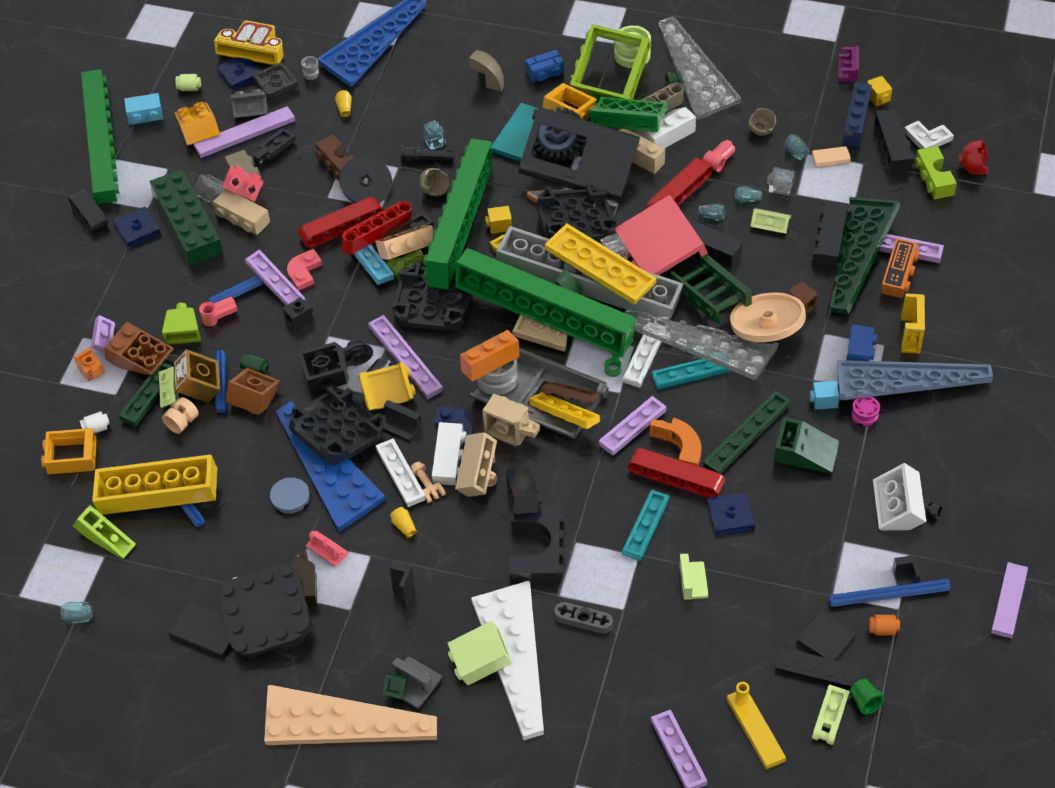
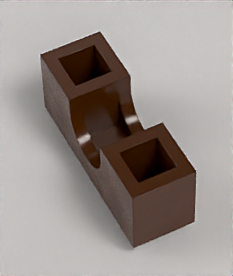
[315,135,355,181]

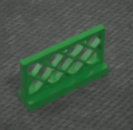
[590,97,668,132]

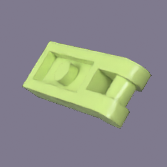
[812,685,850,745]

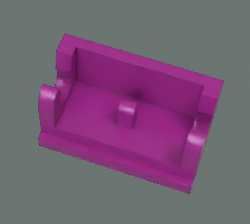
[838,46,859,82]

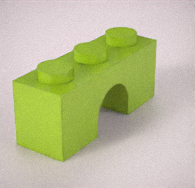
[915,146,957,199]

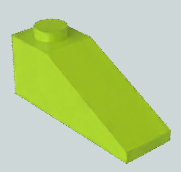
[73,505,136,559]

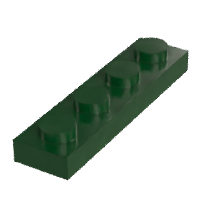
[118,362,174,427]

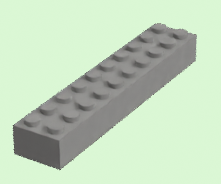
[496,226,683,324]

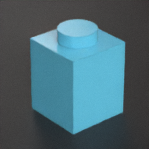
[809,381,839,409]

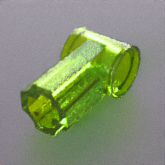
[387,249,424,280]

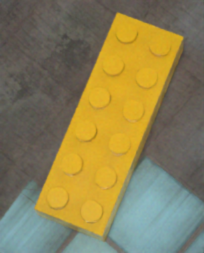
[92,455,217,515]

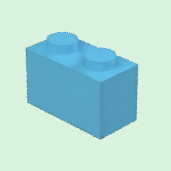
[124,93,163,125]

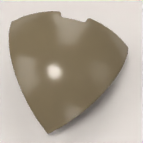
[469,50,504,92]

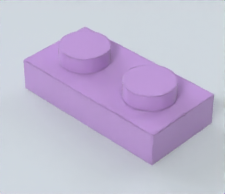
[91,315,115,354]

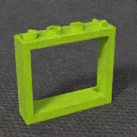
[570,24,651,100]

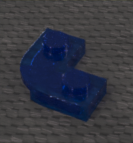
[435,405,473,435]

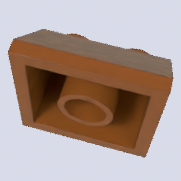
[226,368,280,415]

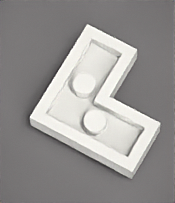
[904,121,954,149]

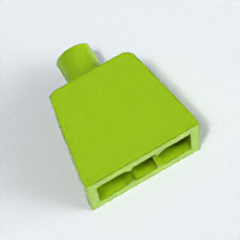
[162,302,201,345]

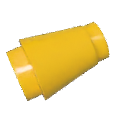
[335,90,352,117]
[390,507,417,538]

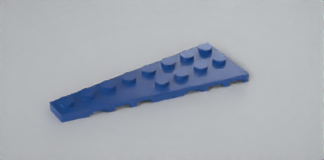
[317,0,426,87]
[276,401,386,532]

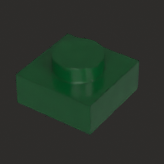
[382,672,408,699]

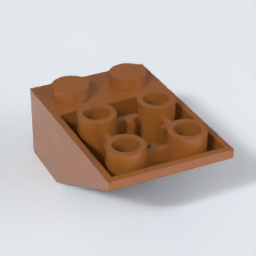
[104,322,174,376]

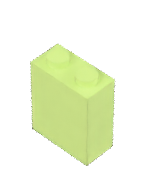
[448,621,513,685]

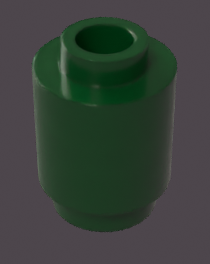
[240,354,269,375]

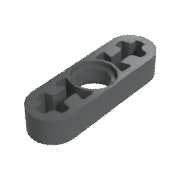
[554,602,613,634]

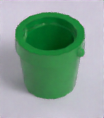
[850,679,885,715]

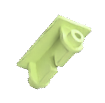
[159,367,179,408]

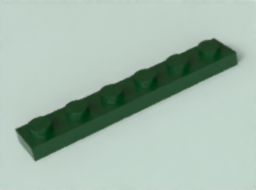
[703,390,791,474]

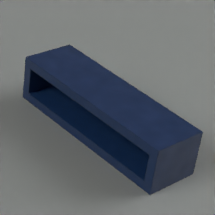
[842,82,872,148]

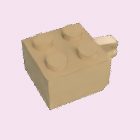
[483,394,540,446]

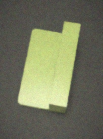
[751,208,791,233]
[679,554,708,600]

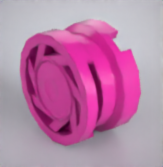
[851,397,880,426]

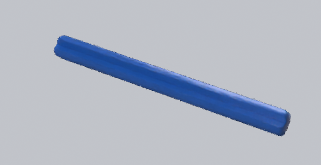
[829,579,951,607]

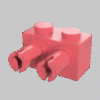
[222,165,263,202]

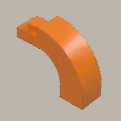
[650,418,701,467]

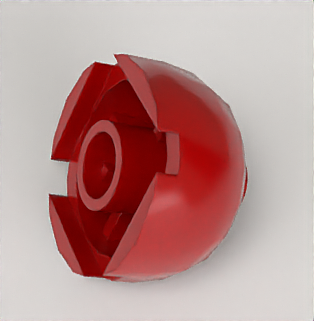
[959,139,988,175]

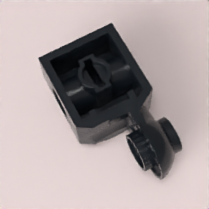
[298,339,373,394]

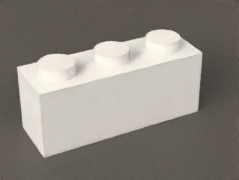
[432,422,467,486]

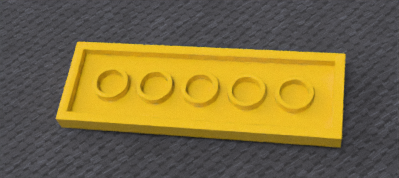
[544,224,657,305]

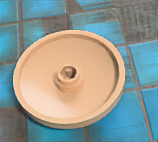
[730,293,806,342]

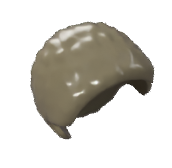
[419,168,450,197]

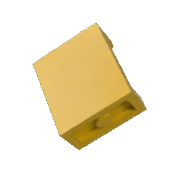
[901,294,925,354]
[358,362,416,412]

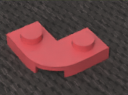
[287,249,322,291]

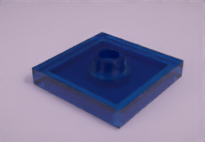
[216,57,262,90]
[113,207,161,247]
[707,492,755,534]

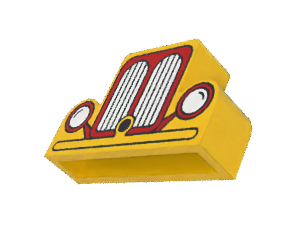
[214,21,284,66]

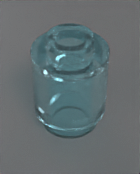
[785,134,809,160]
[61,602,93,623]

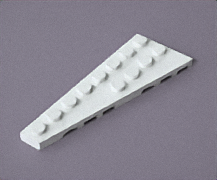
[471,581,544,740]

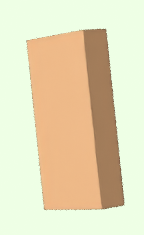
[812,146,851,167]

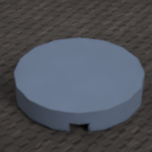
[270,478,310,514]

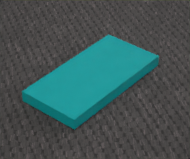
[492,103,538,162]

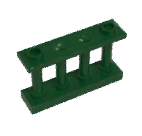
[670,254,752,324]

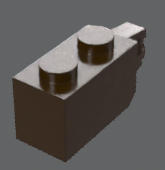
[290,552,318,607]

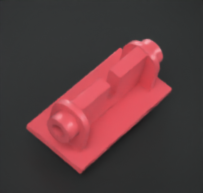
[306,531,349,567]

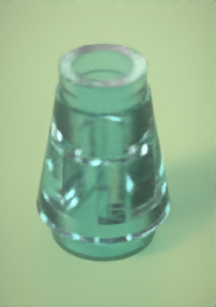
[735,185,762,203]
[698,203,726,221]

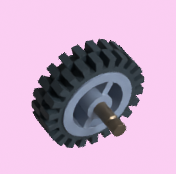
[534,107,587,163]

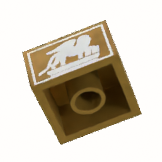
[174,349,220,403]

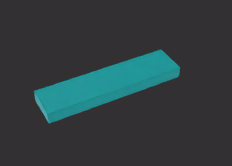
[651,354,729,390]
[622,490,670,561]

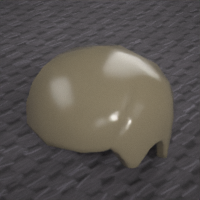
[748,108,776,136]

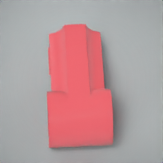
[703,140,735,172]
[199,297,237,327]

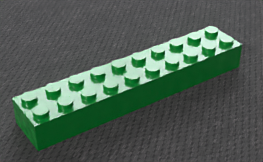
[423,139,492,290]
[455,248,636,358]

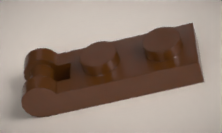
[542,382,599,405]

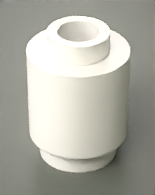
[80,411,110,434]

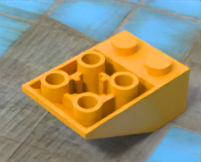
[174,102,220,145]

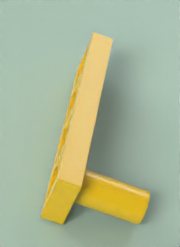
[727,682,786,770]

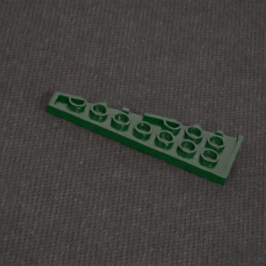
[830,197,900,314]

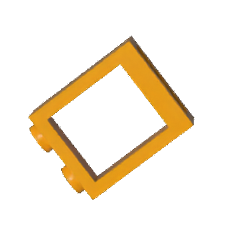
[542,83,597,120]
[41,428,97,475]

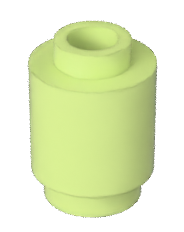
[176,74,201,91]

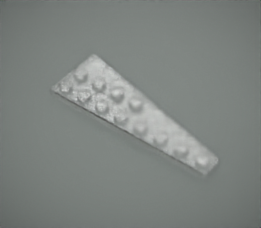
[624,308,779,380]

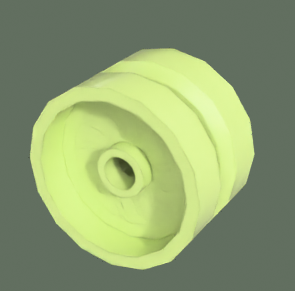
[614,26,651,68]

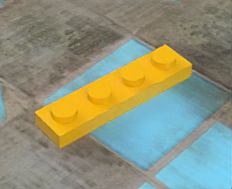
[529,392,600,429]

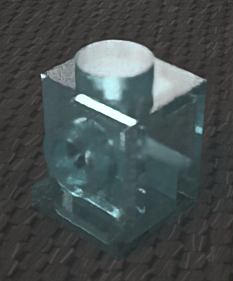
[423,120,447,149]

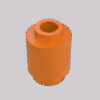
[869,615,900,636]

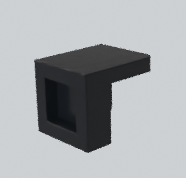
[892,555,921,585]

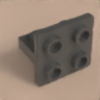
[230,89,268,119]
[392,657,442,709]

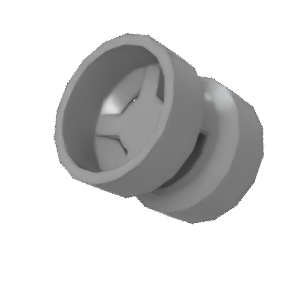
[301,56,320,80]

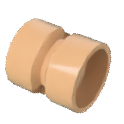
[162,397,199,434]

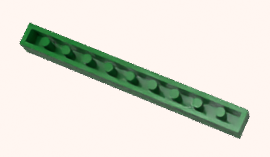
[81,69,120,205]

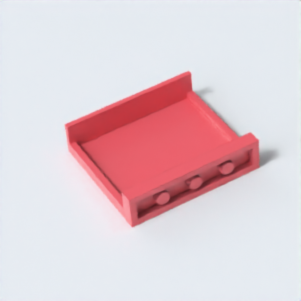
[615,195,708,275]

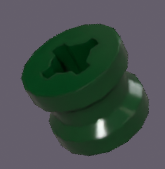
[665,70,683,86]

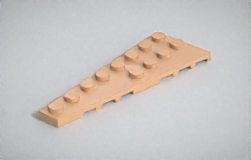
[264,685,437,745]

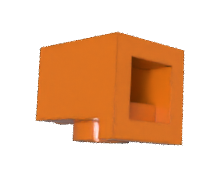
[74,347,105,382]

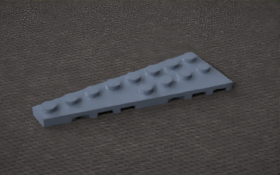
[837,360,993,400]

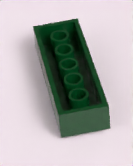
[149,169,223,266]

